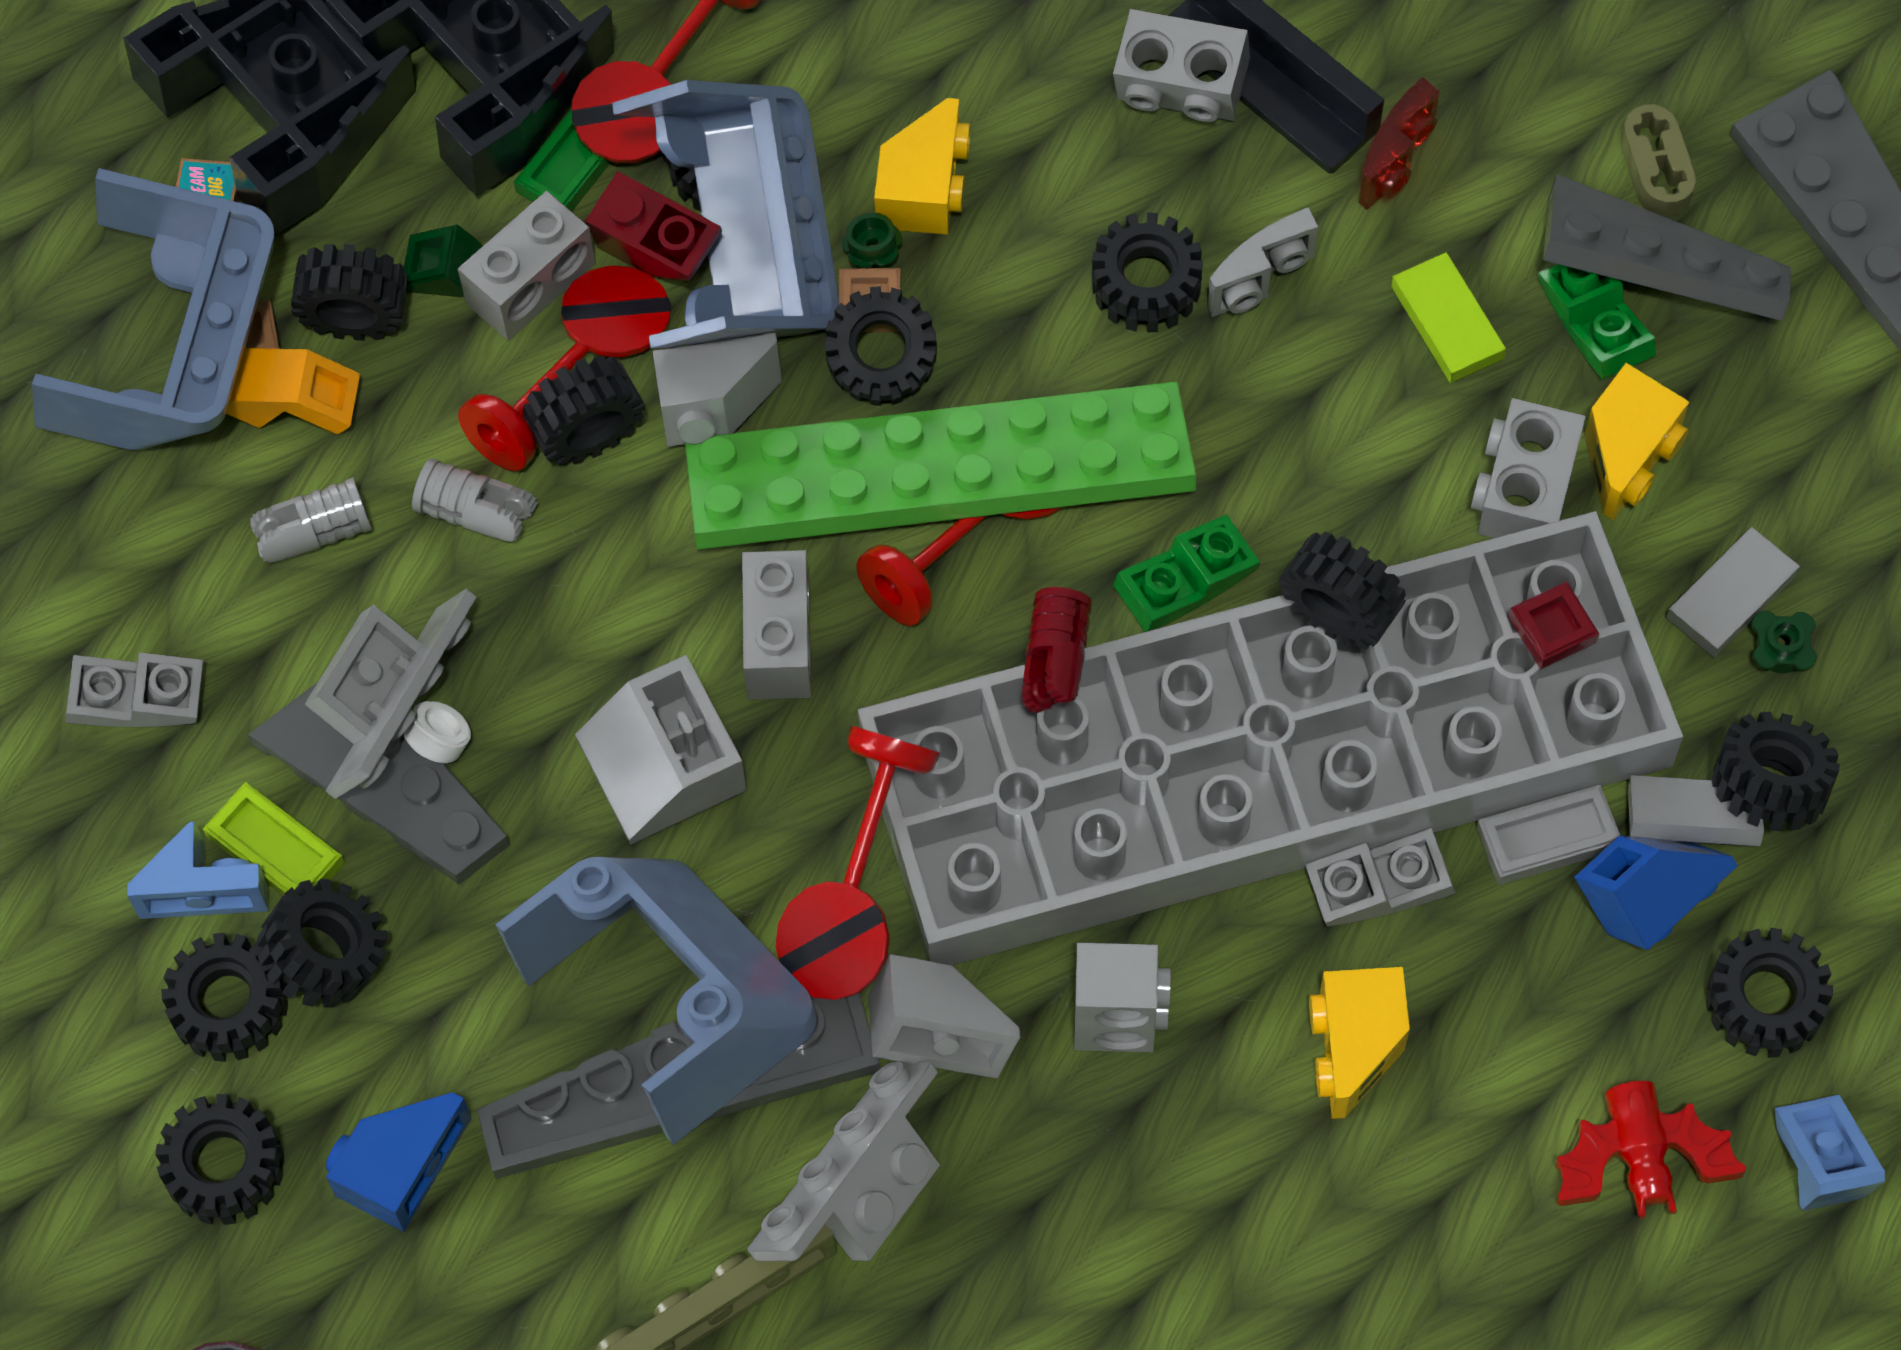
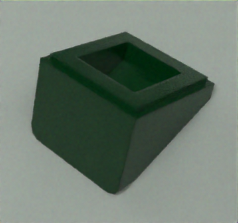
[404,224,483,297]

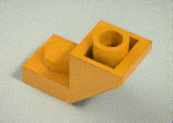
[226,348,360,435]

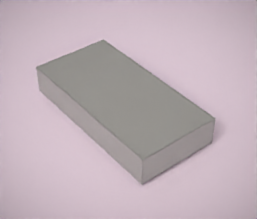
[1666,527,1800,658]
[1627,775,1764,846]
[1476,784,1620,885]

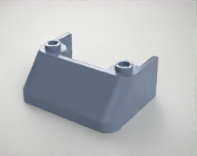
[612,80,839,348]
[32,168,274,450]
[495,857,817,1145]

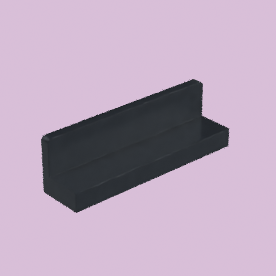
[1168,0,1384,174]

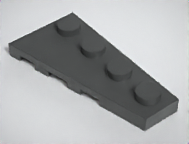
[248,682,510,885]

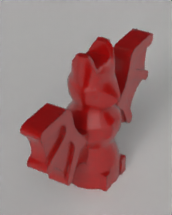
[1555,1081,1746,1219]

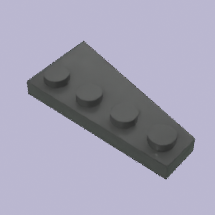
[1543,174,1791,321]

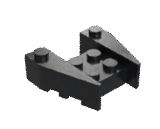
[123,0,416,236]
[326,0,614,197]

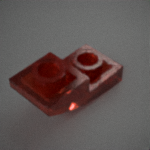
[1359,77,1440,210]

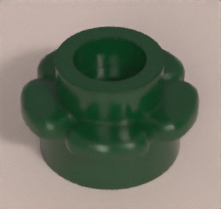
[842,213,902,269]

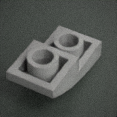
[1207,207,1318,317]
[65,652,203,727]
[1305,828,1456,927]

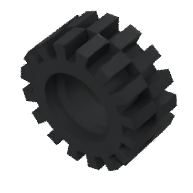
[1092,212,1203,333]
[291,244,408,341]
[825,286,937,406]
[522,356,646,465]
[1279,532,1406,649]
[1712,712,1840,831]
[257,879,387,1008]
[1706,928,1833,1058]
[161,933,288,1062]
[155,1094,284,1225]

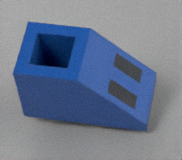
[1574,835,1738,950]

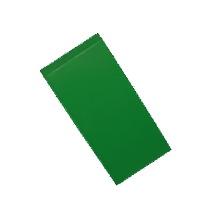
[1538,264,1656,380]
[1113,514,1261,632]

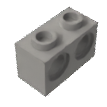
[1113,9,1251,122]
[458,191,596,341]
[1471,398,1586,538]
[742,550,811,700]
[1074,943,1171,1052]

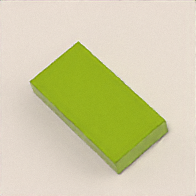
[1391,252,1506,383]
[203,782,345,896]

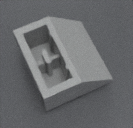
[575,655,747,845]

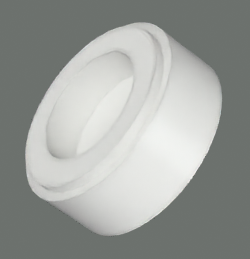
[403,701,471,763]

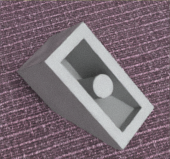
[652,332,782,447]
[868,954,1020,1079]

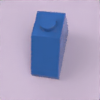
[326,1092,471,1232]

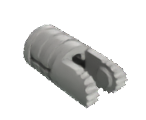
[412,458,538,542]
[250,477,372,563]

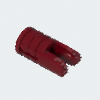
[1022,587,1092,713]

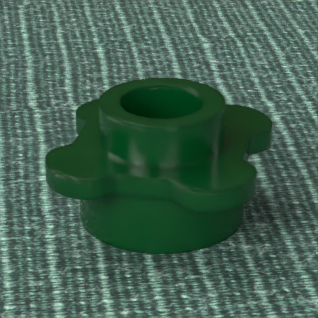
[1751,611,1817,673]

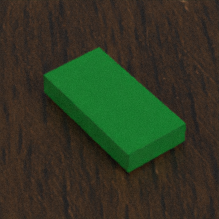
[514,109,612,212]

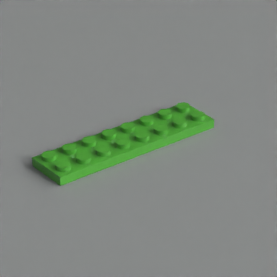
[685,381,1196,550]

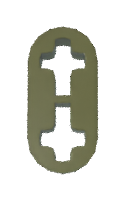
[1621,104,1696,217]

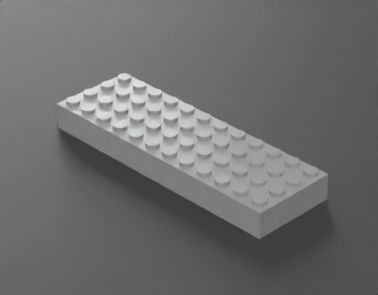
[858,511,1683,965]

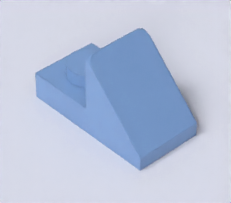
[127,821,269,919]
[1775,1095,1885,1211]

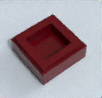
[1508,581,1600,670]

